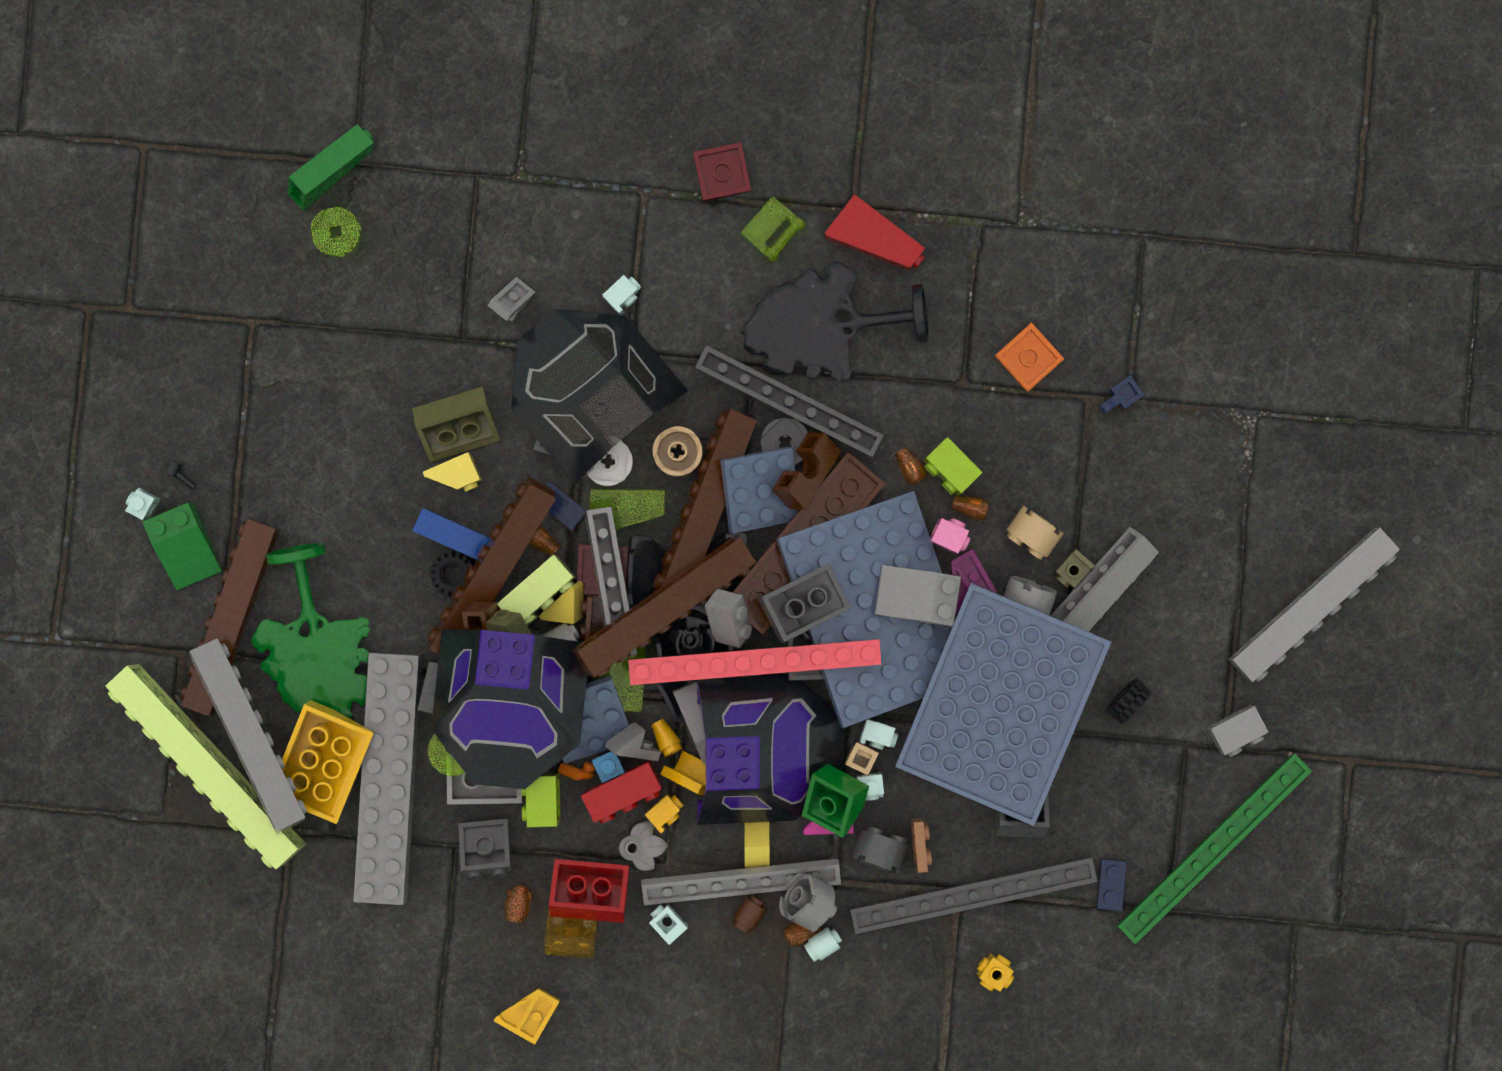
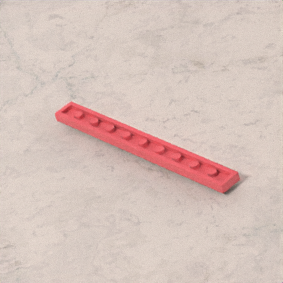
[628,639,881,685]

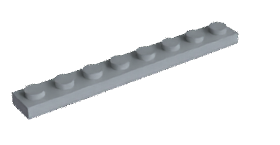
[641,859,841,905]

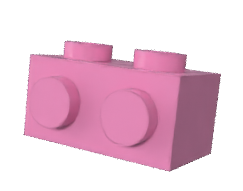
[929,518,970,554]

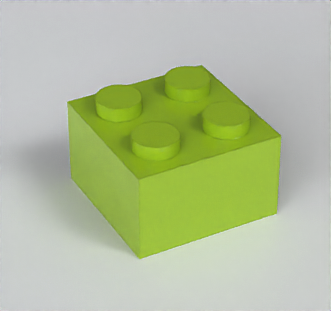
[923,437,983,495]
[521,772,561,827]

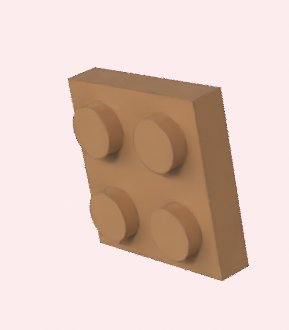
[910,817,932,873]

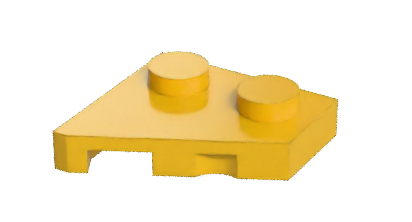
[494,988,560,1045]

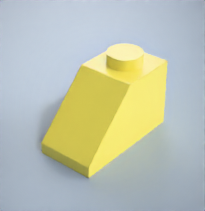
[423,452,482,492]

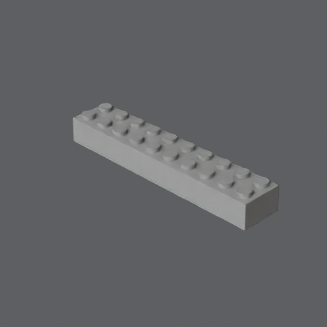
[353,652,422,905]

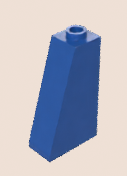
[412,508,491,560]

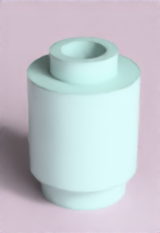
[804,927,842,962]

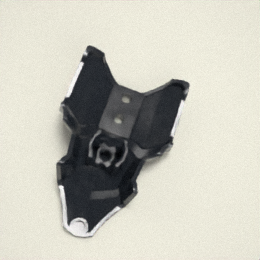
[627,532,747,724]

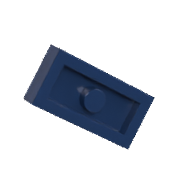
[1096,858,1127,911]

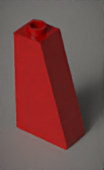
[824,194,925,271]

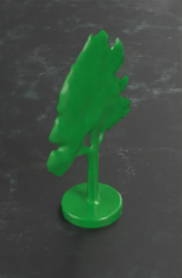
[252,542,371,719]

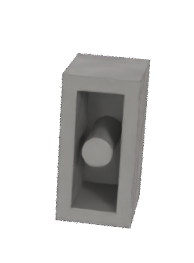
[705,589,752,648]
[1207,705,1268,757]

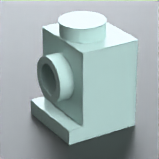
[602,275,641,315]
[125,488,161,520]
[859,719,898,750]
[856,772,884,800]
[649,904,688,945]

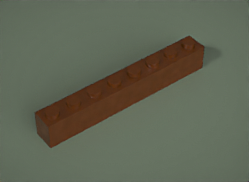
[653,409,757,593]
[427,477,556,655]
[180,519,280,716]
[572,537,756,677]

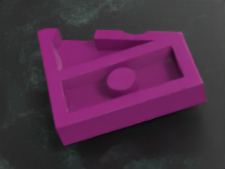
[951,549,997,615]

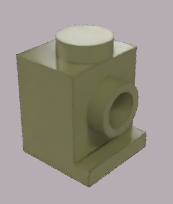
[1054,549,1095,588]

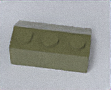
[412,386,501,462]

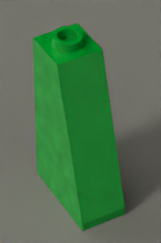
[287,124,374,211]

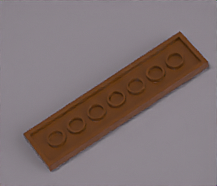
[732,452,886,635]

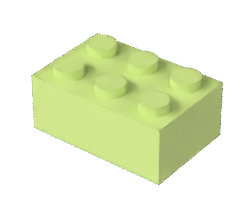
[497,555,577,626]

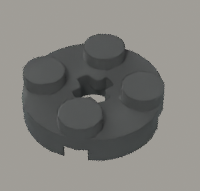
[760,418,808,465]

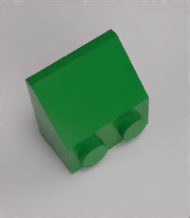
[802,764,869,838]

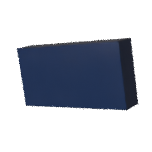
[545,481,586,531]

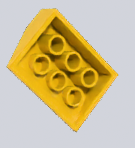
[282,700,374,824]

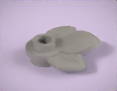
[618,821,668,871]

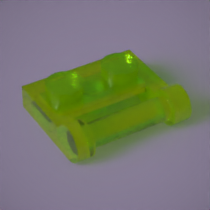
[741,196,806,262]

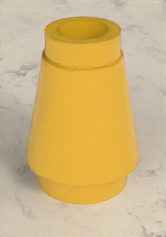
[651,719,682,757]

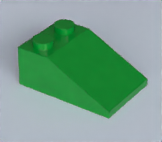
[142,503,223,591]

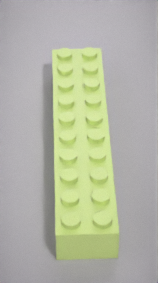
[106,664,306,869]

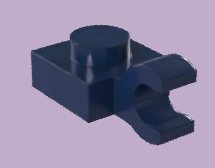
[1098,375,1144,414]

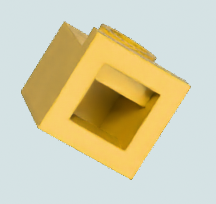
[645,794,684,833]

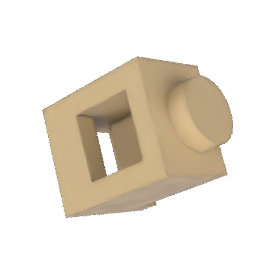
[844,742,879,775]

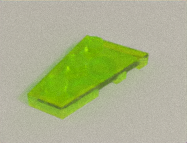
[590,488,665,531]

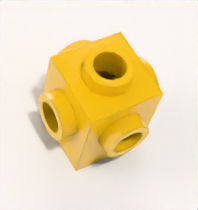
[977,953,1014,992]

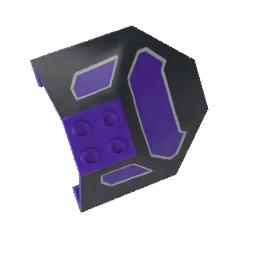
[431,630,588,789]
[697,675,844,825]

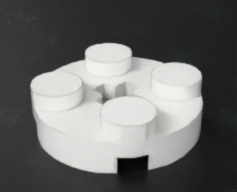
[587,436,633,486]

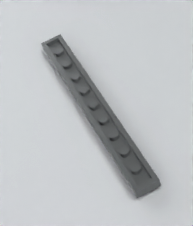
[850,857,1098,934]

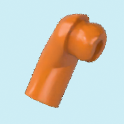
[558,762,596,781]

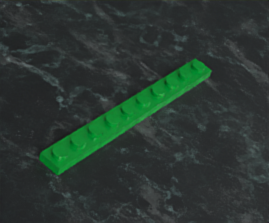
[1117,753,1312,944]

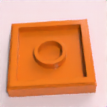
[994,322,1064,392]

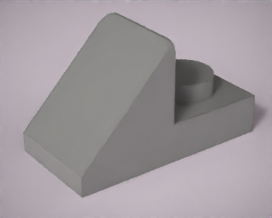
[488,277,535,321]
[605,723,661,761]

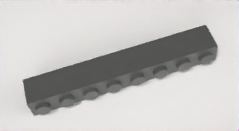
[695,345,884,458]

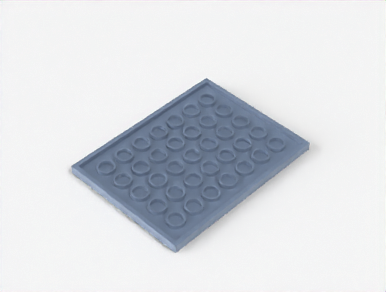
[776,491,957,728]
[895,583,1112,826]

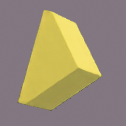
[538,580,584,624]
[745,822,770,868]

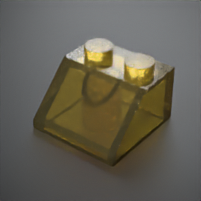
[545,911,598,959]

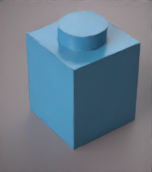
[592,751,626,783]

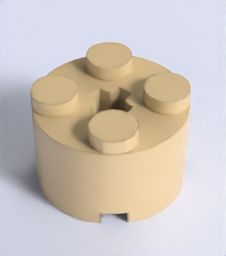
[653,426,703,477]
[1006,505,1064,560]

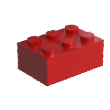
[581,760,663,824]
[549,859,629,923]

